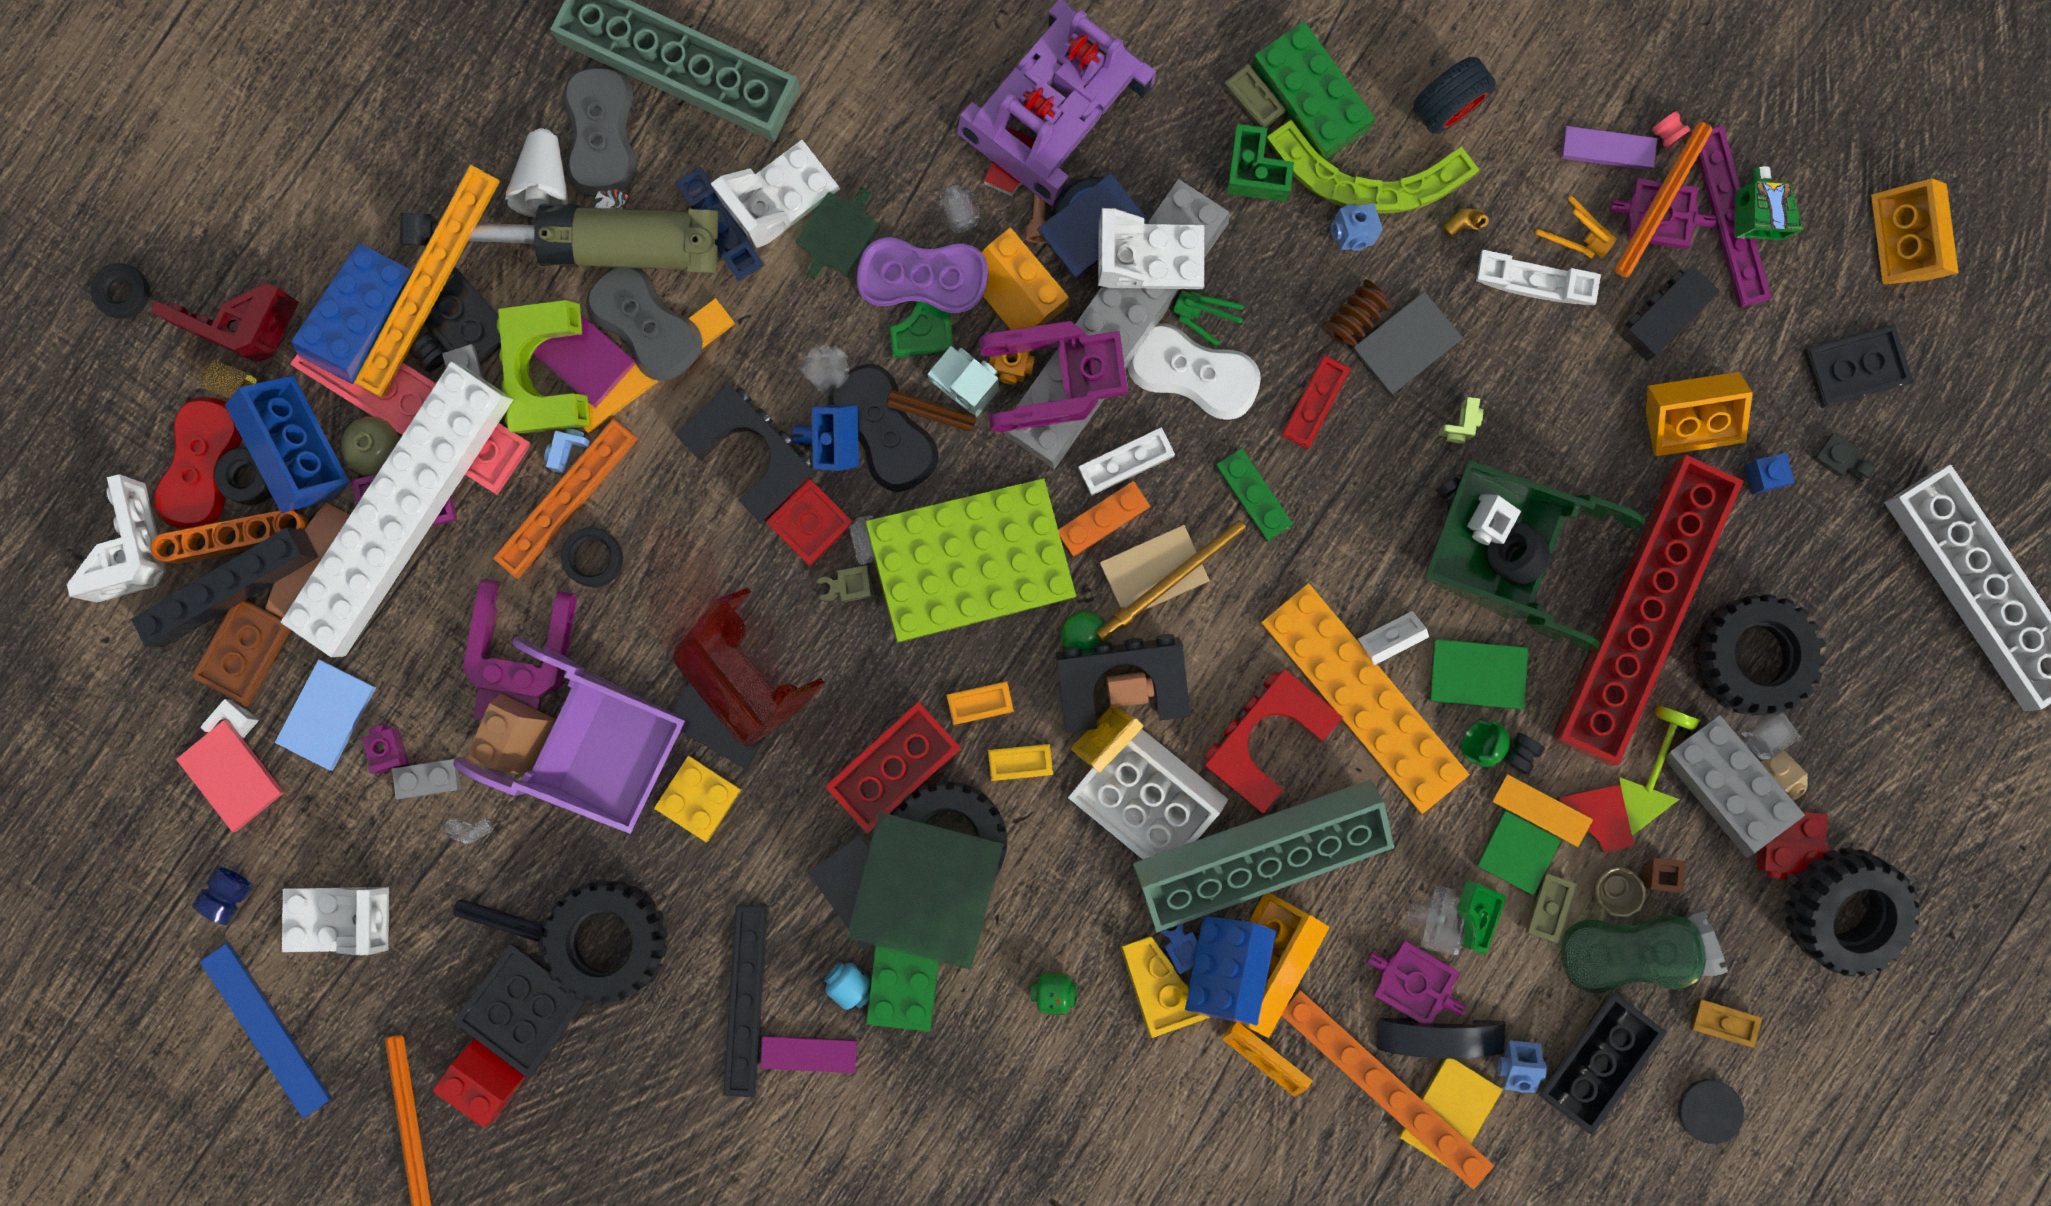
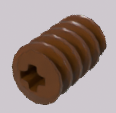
[1323,279,1390,347]

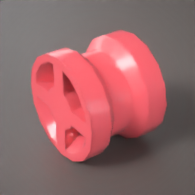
[1652,111,1691,149]

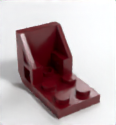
[150,283,299,363]

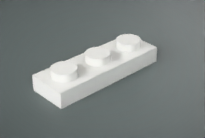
[1078,427,1175,496]

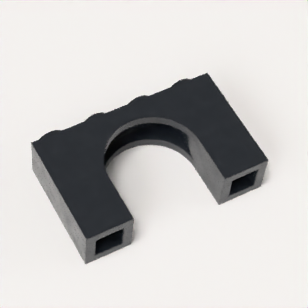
[675,384,817,526]
[1056,634,1191,733]

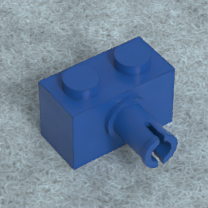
[792,404,859,471]

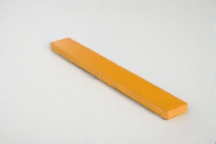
[354,164,500,398]

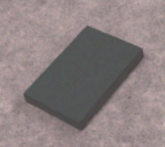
[1352,291,1463,396]

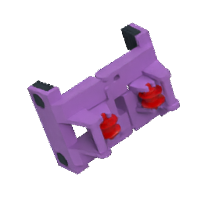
[957,0,1156,207]

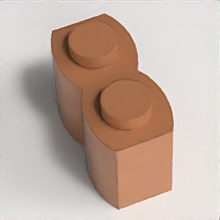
[1105,671,1154,708]

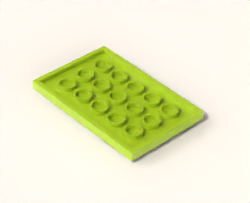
[865,479,1076,643]

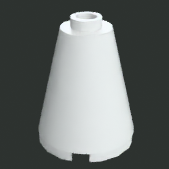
[506,128,568,217]

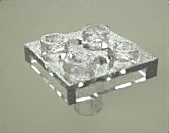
[1408,885,1464,956]

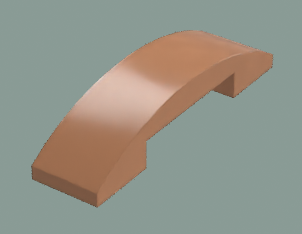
[265,502,350,619]

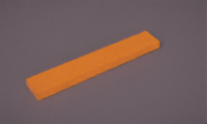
[493,418,638,579]

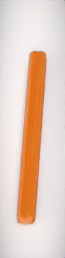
[1614,121,1713,278]
[385,1035,431,1206]

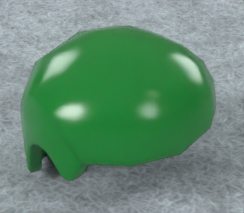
[1060,610,1108,649]
[1461,720,1510,767]

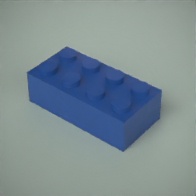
[291,243,413,384]
[225,376,350,513]

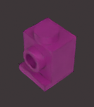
[362,724,409,774]

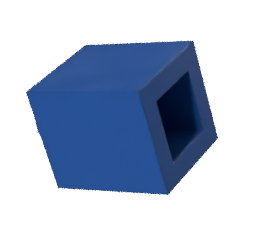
[1744,453,1795,495]

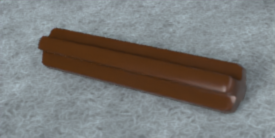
[886,390,976,431]

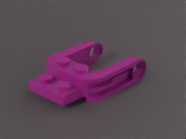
[979,321,1129,432]
[463,579,577,720]

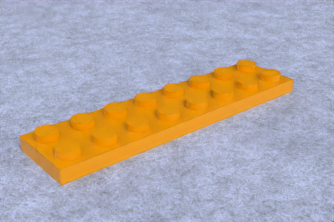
[1260,583,1470,814]

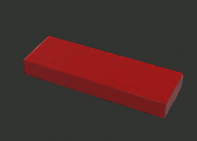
[1281,355,1351,450]

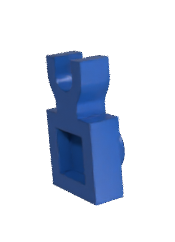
[1161,923,1198,975]

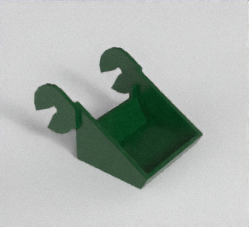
[1423,460,1645,651]

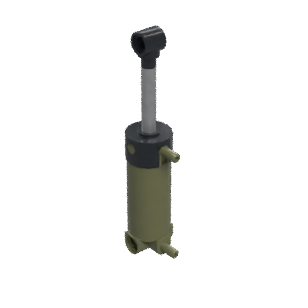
[400,204,718,273]

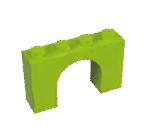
[497,300,590,434]

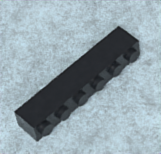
[131,527,318,647]

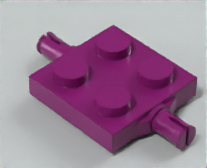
[1609,178,1716,250]
[1366,940,1467,1023]

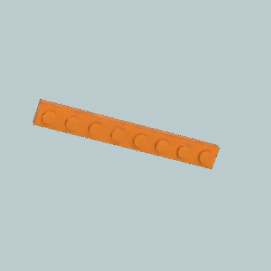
[1281,990,1494,1190]

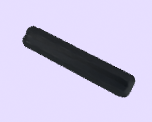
[453,899,545,941]

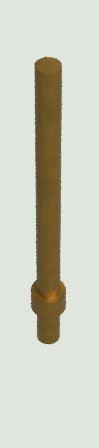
[1095,520,1246,642]

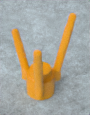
[1535,196,1617,259]

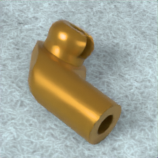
[1441,208,1489,238]

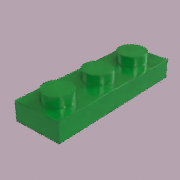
[1215,448,1293,542]

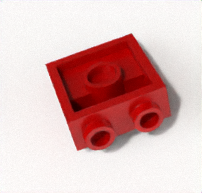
[1756,812,1830,879]

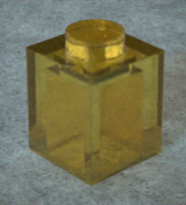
[200,359,257,400]

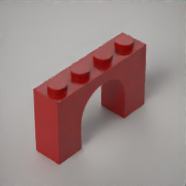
[1203,669,1343,814]

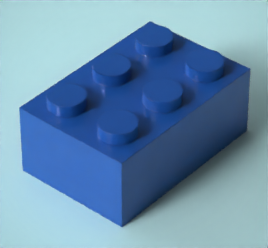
[1185,916,1276,1026]

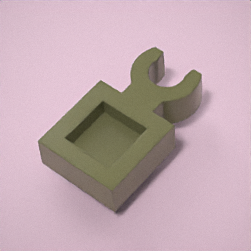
[817,565,874,602]

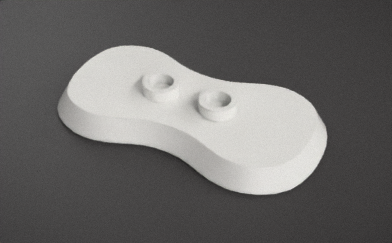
[1127,323,1260,420]

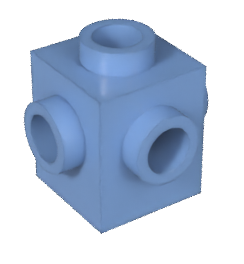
[1331,203,1383,251]
[1498,1040,1547,1093]

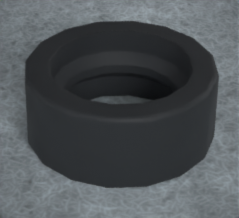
[561,527,623,588]

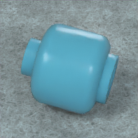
[824,962,872,1010]

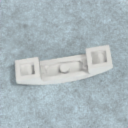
[1476,250,1601,305]

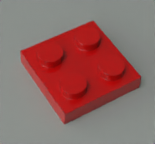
[766,479,854,566]

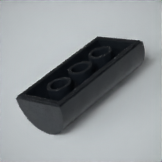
[1538,992,1667,1135]

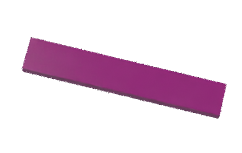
[1697,125,1772,308]

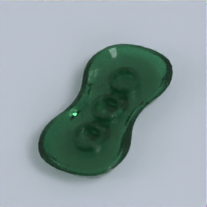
[1561,914,1706,993]

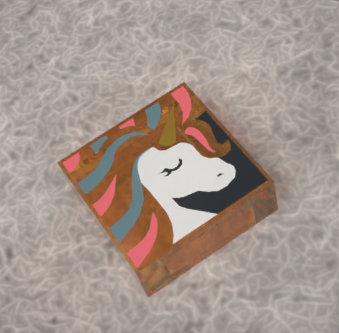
[590,189,631,209]

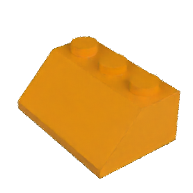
[1871,178,1958,284]
[982,227,1069,330]
[1646,372,1753,457]

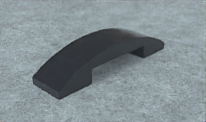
[1377,1018,1506,1059]

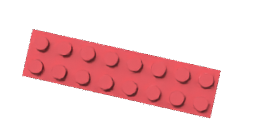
[290,355,532,495]

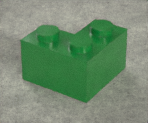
[1226,124,1294,202]

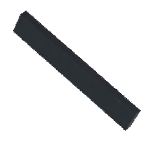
[723,904,768,1097]

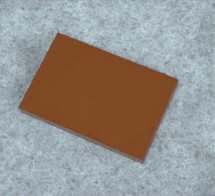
[191,600,291,706]

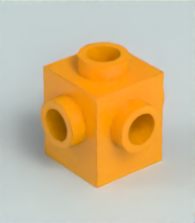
[989,351,1035,385]

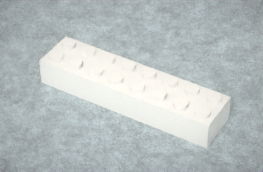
[1884,464,2051,711]

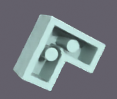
[927,346,999,418]

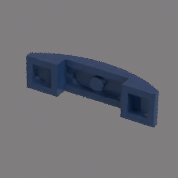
[675,167,764,282]

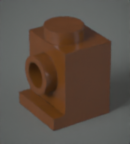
[1641,858,1686,893]

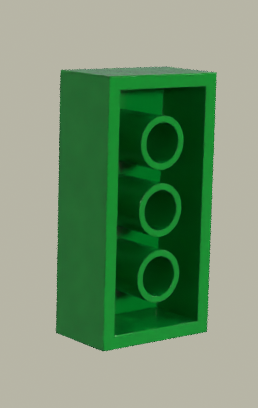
[1251,21,1375,160]
[867,898,946,1032]

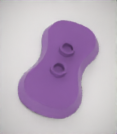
[856,237,988,313]

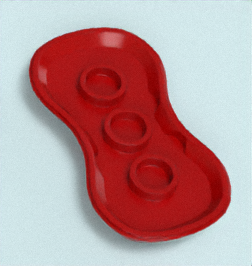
[153,397,242,529]

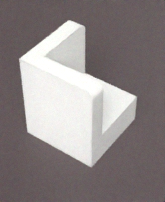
[200,699,259,738]

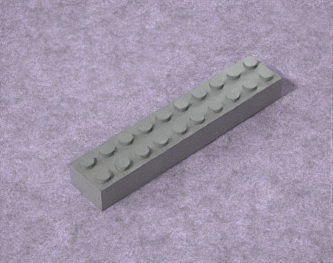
[1004,179,1229,469]

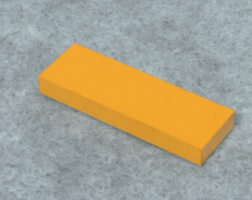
[1492,774,1593,847]
[1221,1022,1313,1097]

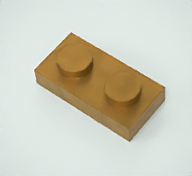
[1689,998,1762,1048]

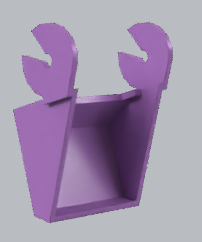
[453,637,685,834]

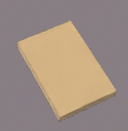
[1100,525,1210,613]

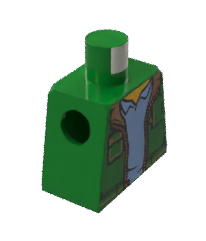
[1734,166,1803,241]

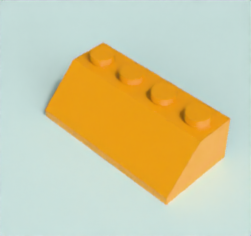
[1242,893,1330,1038]

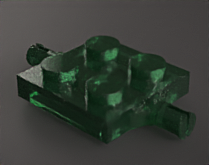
[795,187,880,280]

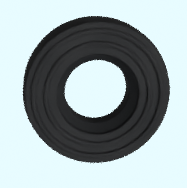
[90,263,150,319]

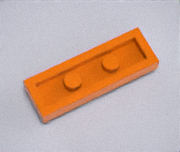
[1058,481,1150,558]

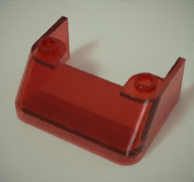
[674,588,825,746]

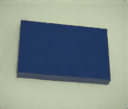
[1037,173,1149,279]

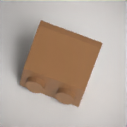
[465,693,556,774]

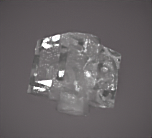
[800,343,850,396]

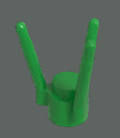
[1174,290,1244,346]

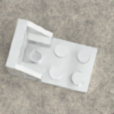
[711,140,840,248]
[1098,209,1204,289]
[67,474,166,603]
[282,887,389,955]

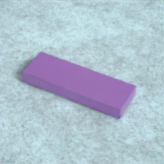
[1561,126,1657,171]

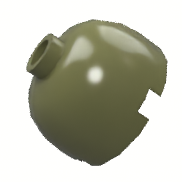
[340,416,402,477]

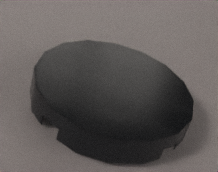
[1678,1079,1744,1144]

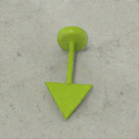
[1619,705,1700,836]

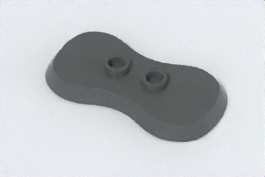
[563,67,637,196]
[586,267,702,381]

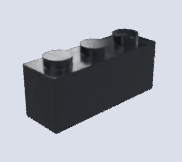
[1621,266,1720,361]

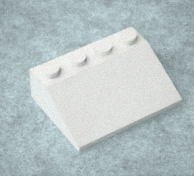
[1068,729,1229,859]

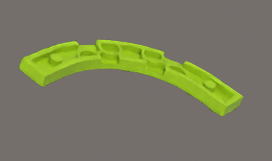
[1266,120,1480,214]

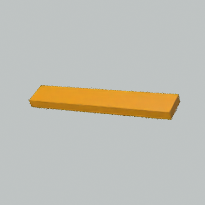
[583,298,735,434]

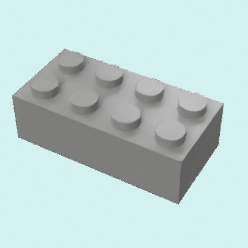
[1665,715,1805,858]

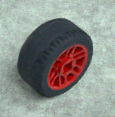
[1413,57,1496,134]

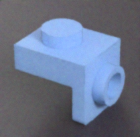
[544,428,591,474]

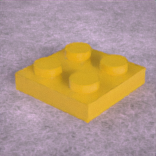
[654,756,742,842]

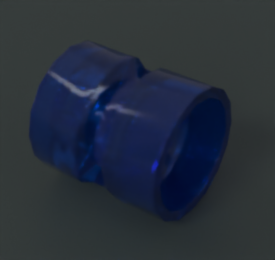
[192,866,253,925]

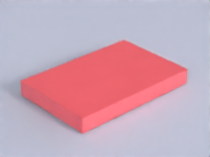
[176,720,285,832]

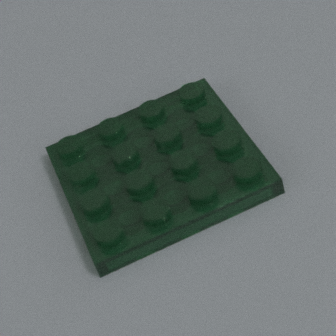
[847,812,1003,970]

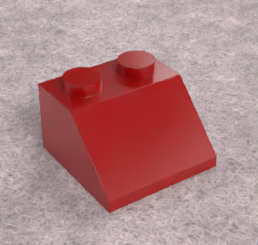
[433,1038,526,1128]

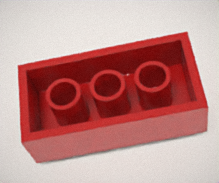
[825,701,962,834]

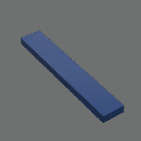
[200,943,333,1118]

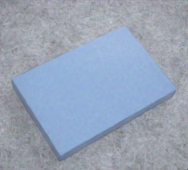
[275,659,376,771]

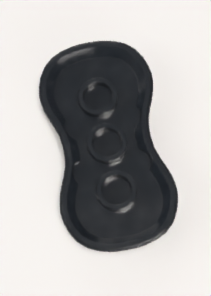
[828,364,938,492]

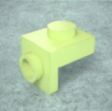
[1439,397,1483,444]

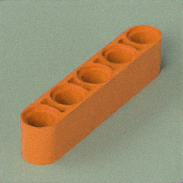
[150,510,310,565]

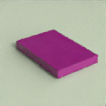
[532,315,636,408]

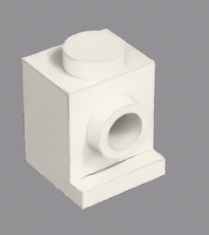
[1467,494,1521,545]

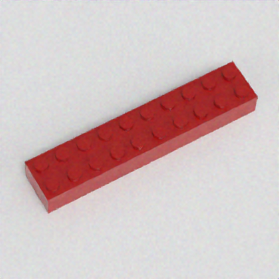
[1552,455,1744,766]

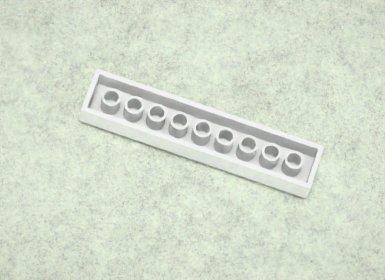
[281,361,514,657]

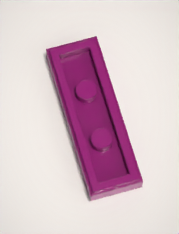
[760,1035,858,1073]

